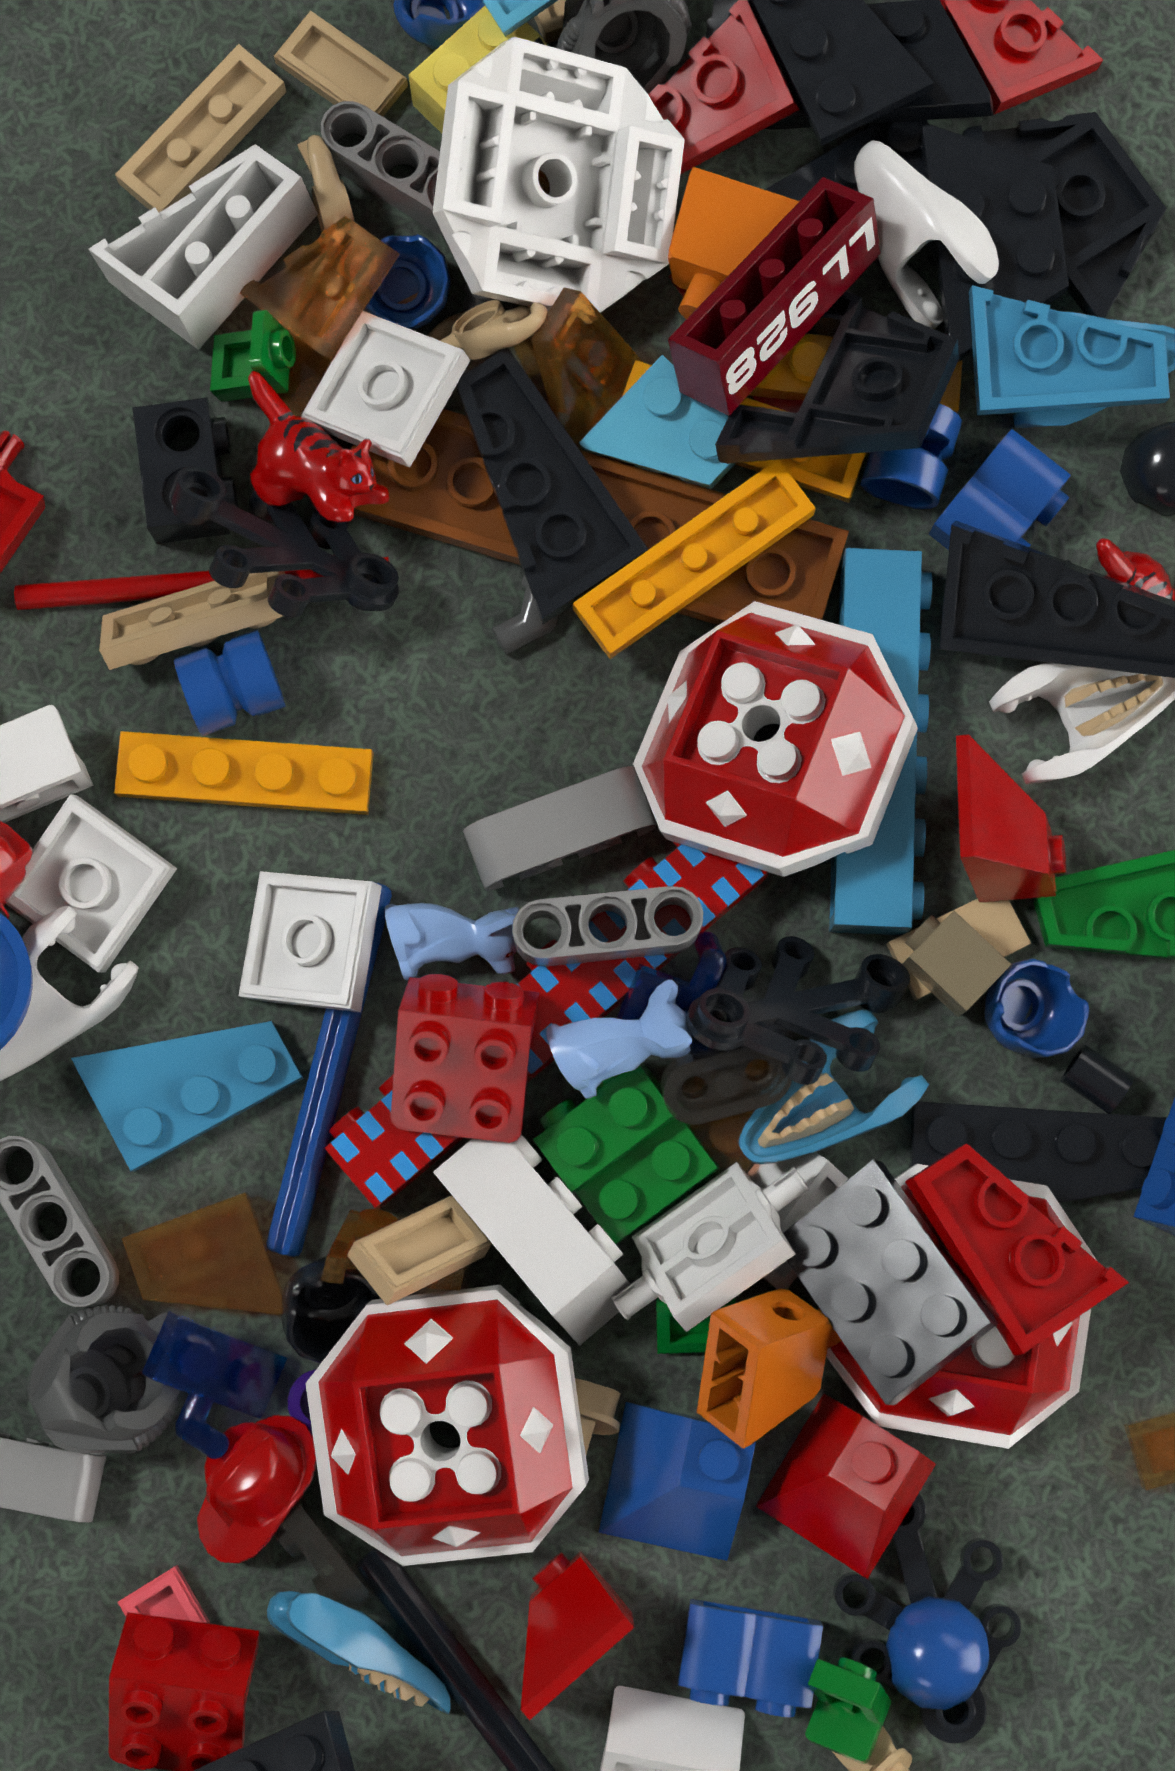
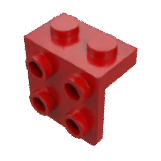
[391,974,539,1143]
[109,1612,259,1771]

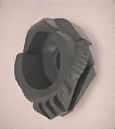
[556,0,692,94]
[26,1305,203,1453]

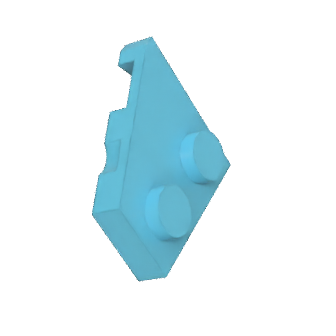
[579,355,736,489]

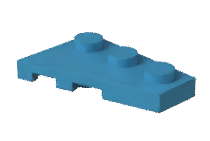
[969,285,1170,415]

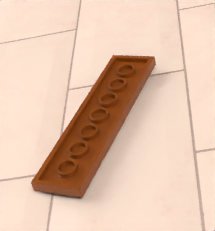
[352,409,849,625]

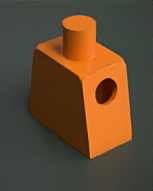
[668,167,799,319]
[696,1288,841,1449]

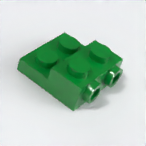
[533,1063,720,1245]

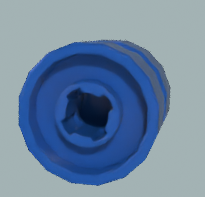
[860,403,962,509]
[174,629,286,737]

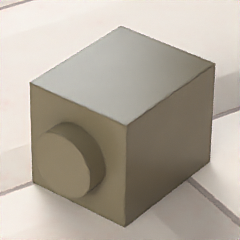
[902,911,1011,1017]

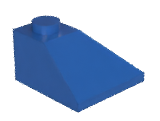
[599,1402,756,1561]

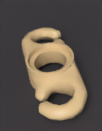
[307,135,359,286]
[427,300,548,360]

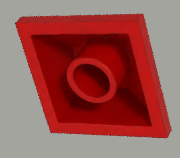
[956,734,1066,902]
[756,1394,936,1579]
[521,1551,634,1721]

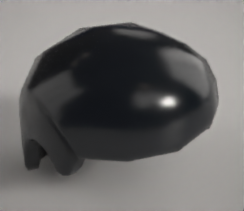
[1120,422,1175,516]
[281,1256,379,1363]

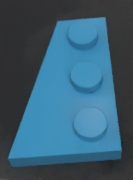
[71,1021,304,1172]

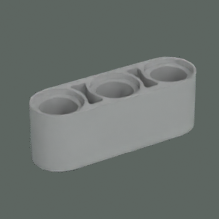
[321,101,443,236]
[463,766,658,891]
[512,886,703,966]
[0,1136,119,1307]
[0,1433,107,1522]

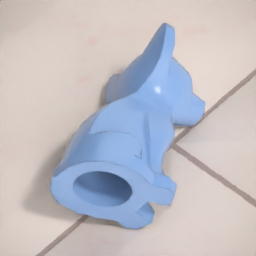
[385,903,519,980]
[546,980,692,1099]

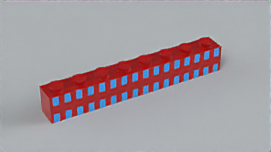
[325,841,769,1210]

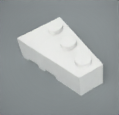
[88,144,318,350]
[433,1135,630,1346]

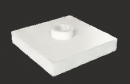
[301,310,470,468]
[6,794,177,972]
[238,871,382,1012]

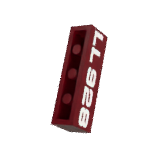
[668,177,881,416]

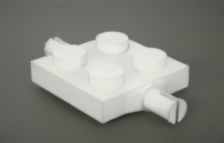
[611,1162,810,1332]

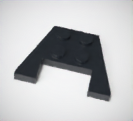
[715,291,959,464]

